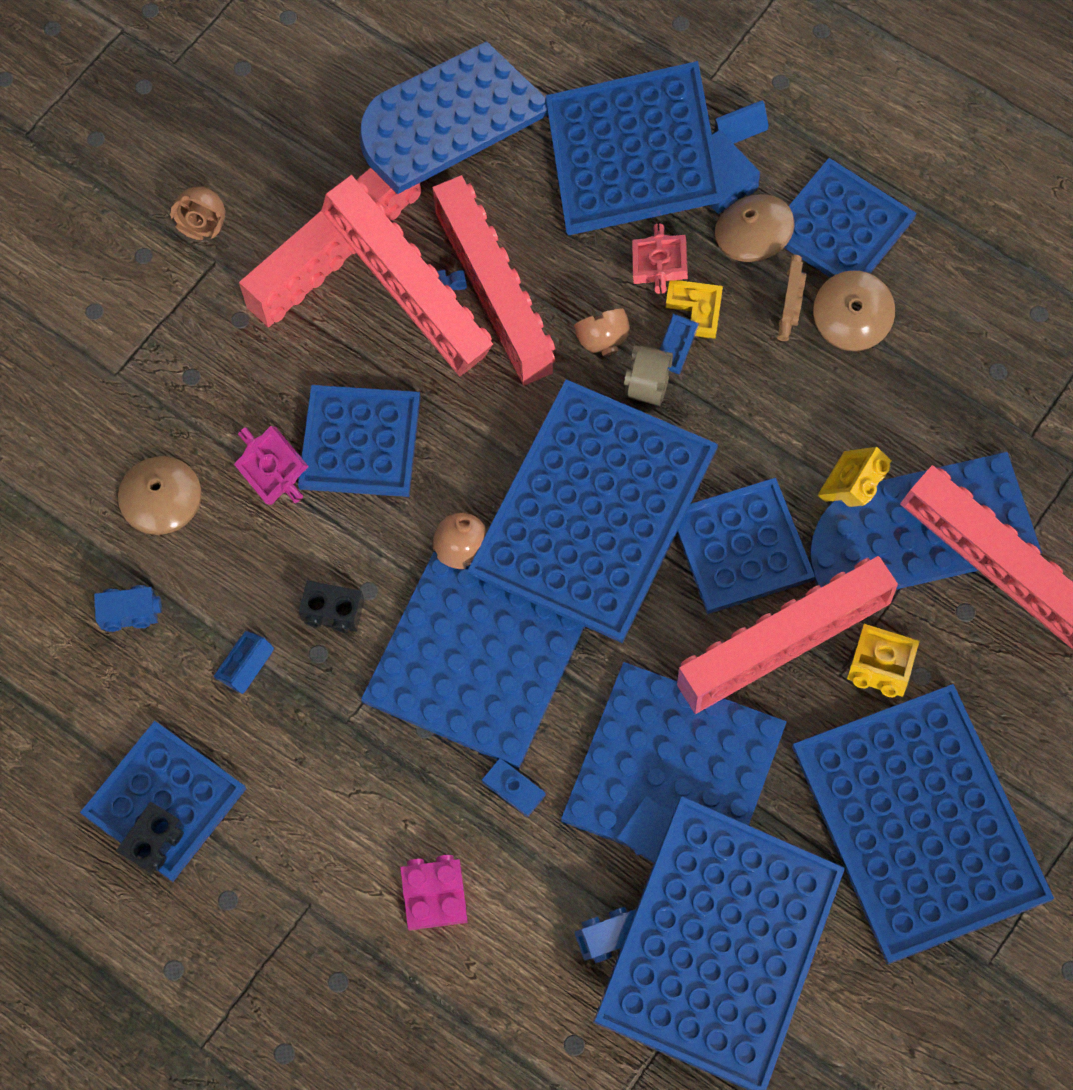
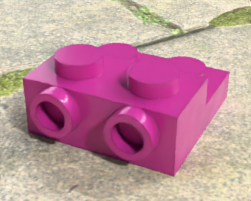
[400,855,468,930]

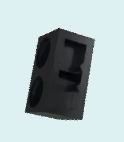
[298,580,365,633]
[116,801,185,876]

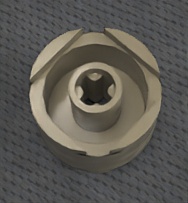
[623,345,673,406]

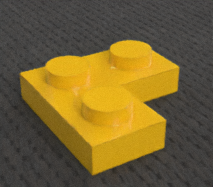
[666,280,723,339]

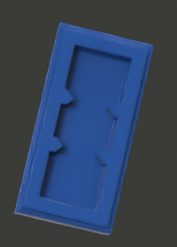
[659,314,699,375]
[482,758,546,818]

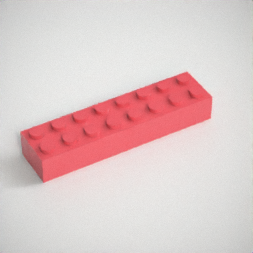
[239,168,421,328]
[321,175,493,377]
[432,175,555,386]
[900,465,1073,649]
[677,556,898,714]

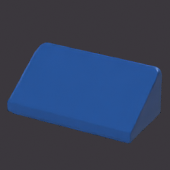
[714,100,768,144]
[213,631,274,694]

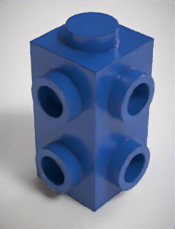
[94,585,162,632]
[574,907,636,963]

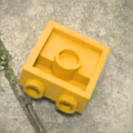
[818,447,892,507]
[847,624,919,697]

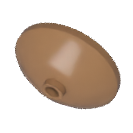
[715,194,795,262]
[813,271,895,351]
[118,456,202,535]

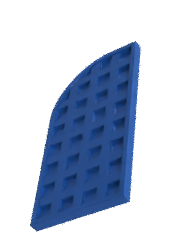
[359,41,548,195]
[810,452,1042,590]

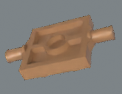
[777,255,806,341]

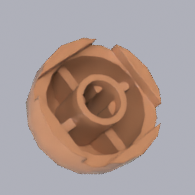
[170,187,226,240]
[574,308,630,356]
[432,512,487,569]

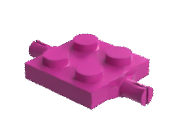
[234,426,309,505]

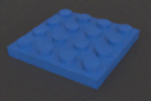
[784,158,916,278]
[298,385,421,497]
[677,478,815,614]
[80,721,246,882]

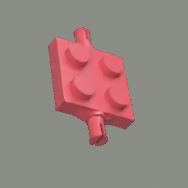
[632,223,688,294]

